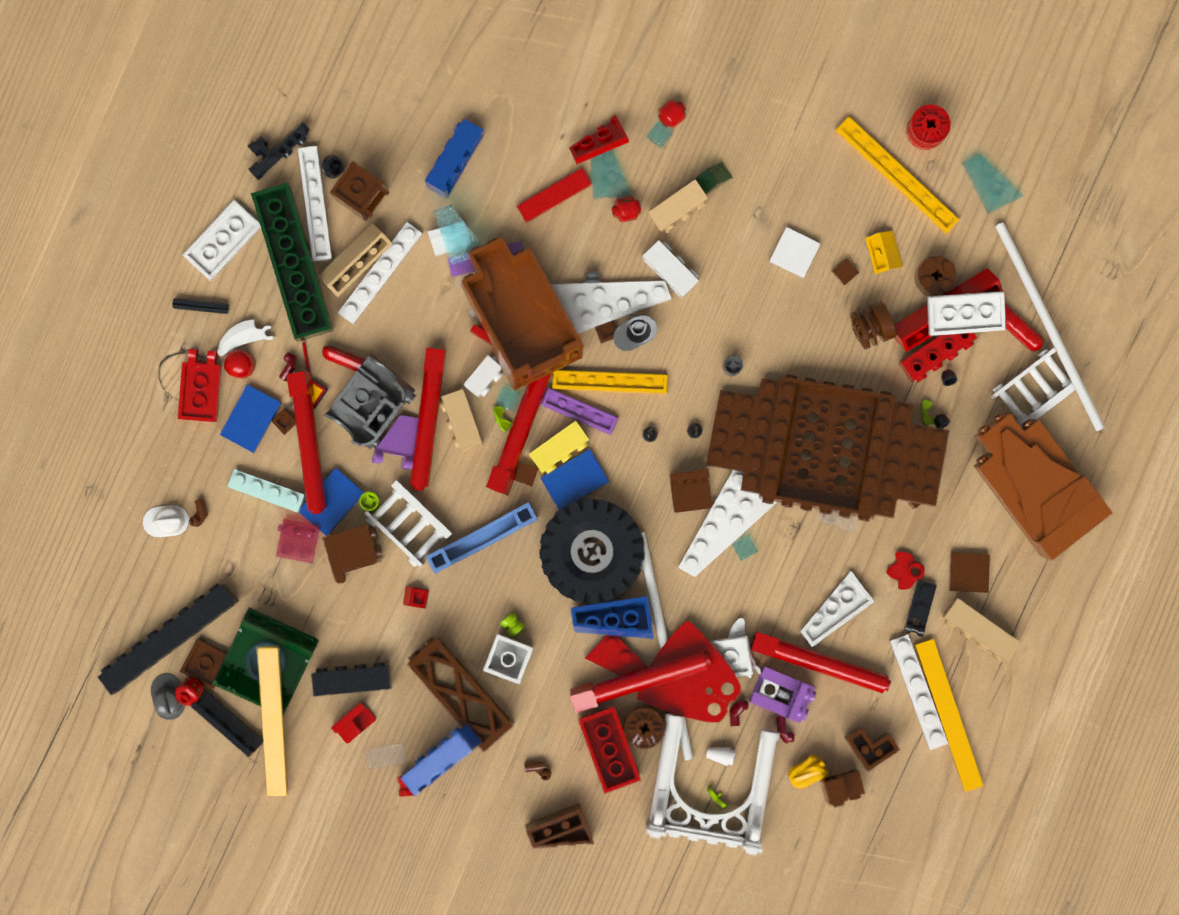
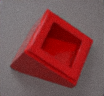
[403,586,429,609]

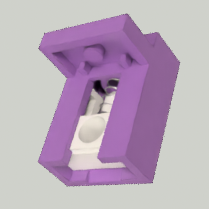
[749,666,816,723]

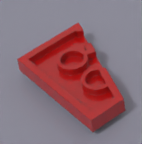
[585,635,648,676]

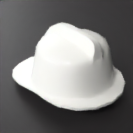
[143,505,189,537]

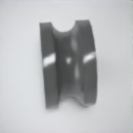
[584,272,601,283]

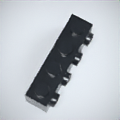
[311,662,392,697]

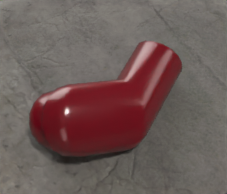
[279,352,297,381]
[729,700,749,726]
[776,716,794,744]

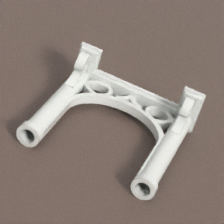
[646,713,780,855]

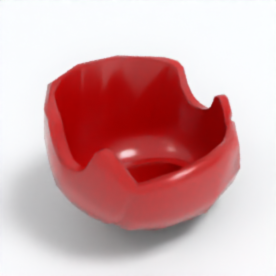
[224,350,255,379]

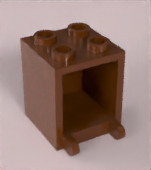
[330,161,390,222]
[322,524,383,583]

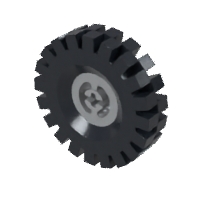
[539,499,645,604]

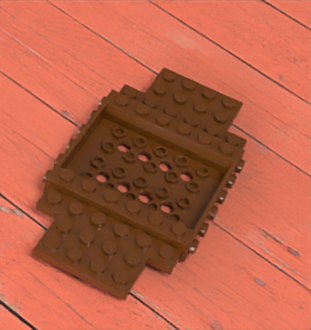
[706,374,949,522]

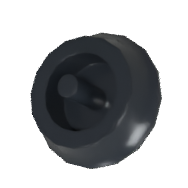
[322,155,344,179]

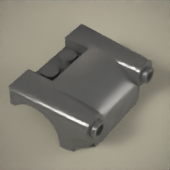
[324,353,416,449]

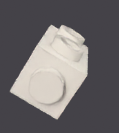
[463,355,503,398]

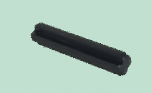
[172,298,229,314]

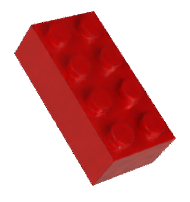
[578,706,641,794]

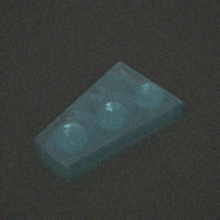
[591,149,631,199]
[962,154,1023,214]
[434,205,482,266]

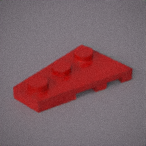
[569,115,629,164]

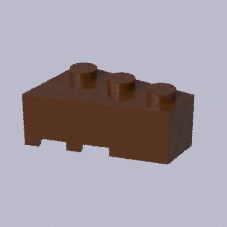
[525,803,594,848]

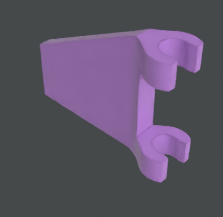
[372,415,418,470]

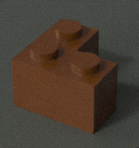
[844,727,900,772]
[820,769,865,807]

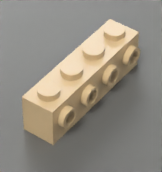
[317,223,392,297]
[942,598,1021,663]

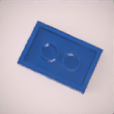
[220,385,281,453]
[540,449,609,510]
[300,468,364,536]

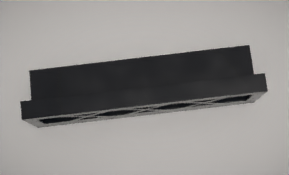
[190,691,264,757]

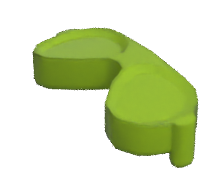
[921,399,934,426]
[492,406,511,432]
[707,785,729,809]

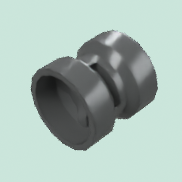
[723,356,743,377]

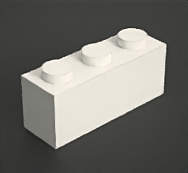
[642,240,699,299]

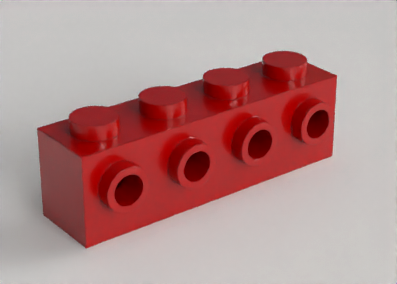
[899,332,977,383]

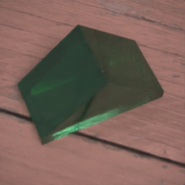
[693,162,733,195]

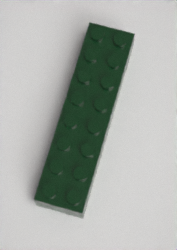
[251,182,334,342]

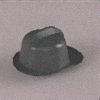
[613,315,657,351]
[151,674,185,720]

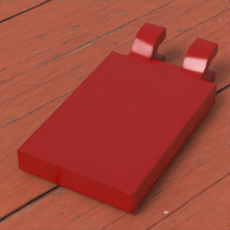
[178,349,222,422]

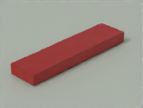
[516,168,592,223]

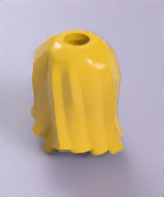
[788,754,829,789]

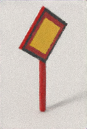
[302,342,329,409]

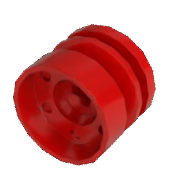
[906,104,951,150]

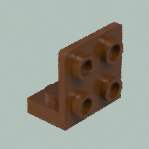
[669,469,712,513]

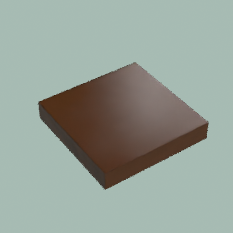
[949,553,990,593]
[179,638,227,690]

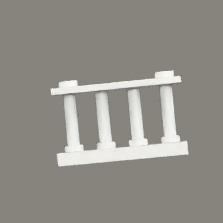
[990,348,1075,428]
[364,480,453,567]

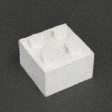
[483,634,534,684]

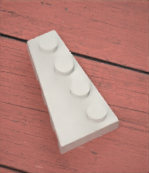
[801,571,874,647]

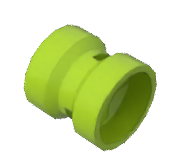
[359,492,380,512]
[499,612,526,639]

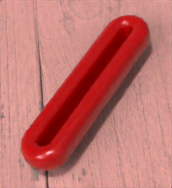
[1005,303,1044,352]
[322,345,395,373]

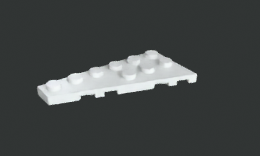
[550,281,671,334]
[678,470,777,577]

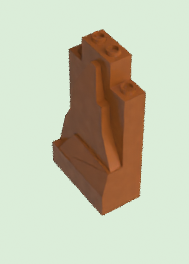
[461,237,584,391]
[973,412,1113,561]

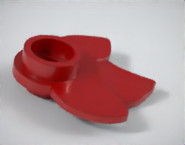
[886,552,925,590]

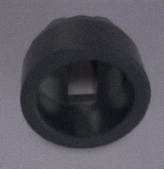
[941,369,958,386]
[934,414,951,429]
[687,423,702,439]
[642,427,658,442]

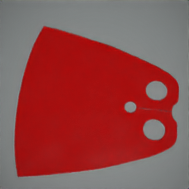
[636,621,741,723]

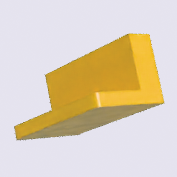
[865,231,903,274]

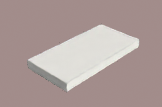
[183,199,261,281]
[927,291,1006,336]

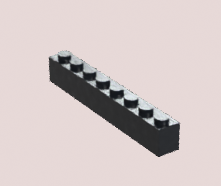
[98,583,239,695]

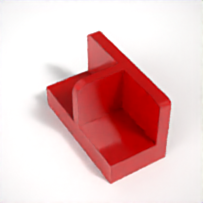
[331,702,376,744]

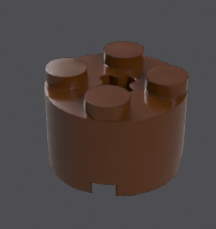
[914,256,956,297]

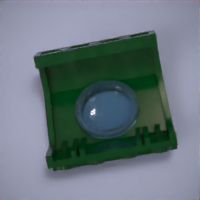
[212,607,319,716]

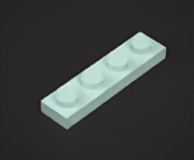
[227,469,306,513]

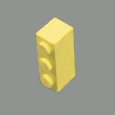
[529,421,589,474]

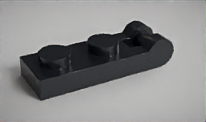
[904,580,937,637]

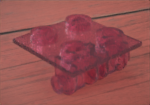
[276,519,320,564]

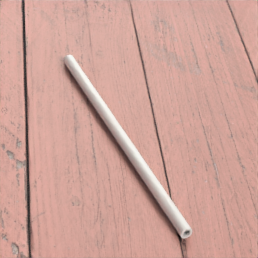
[995,222,1105,432]
[641,532,694,760]

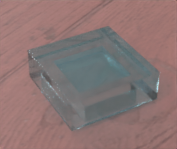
[646,122,673,149]
[495,386,521,412]
[731,535,758,561]

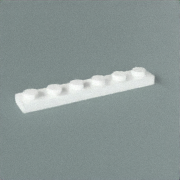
[298,146,332,262]
[338,222,423,325]
[889,634,948,750]

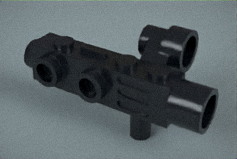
[247,122,310,180]

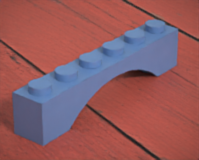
[426,502,538,574]

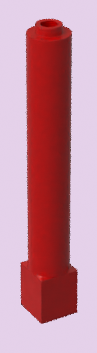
[410,348,447,491]
[287,371,327,514]
[486,373,552,496]
[750,632,891,694]
[570,651,711,713]

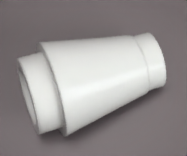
[707,747,736,766]

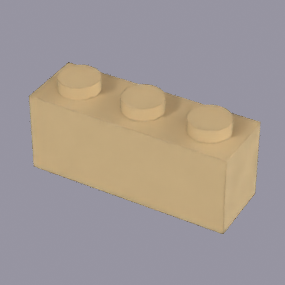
[648,179,710,233]
[440,389,483,452]

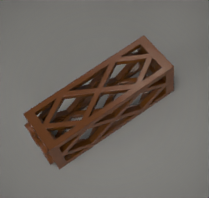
[407,637,514,752]

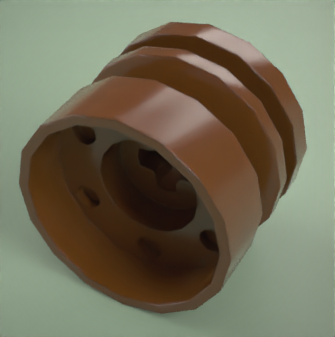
[850,301,896,350]
[624,706,665,749]

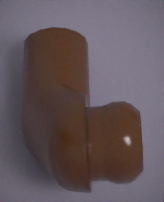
[189,499,208,527]
[524,761,552,781]

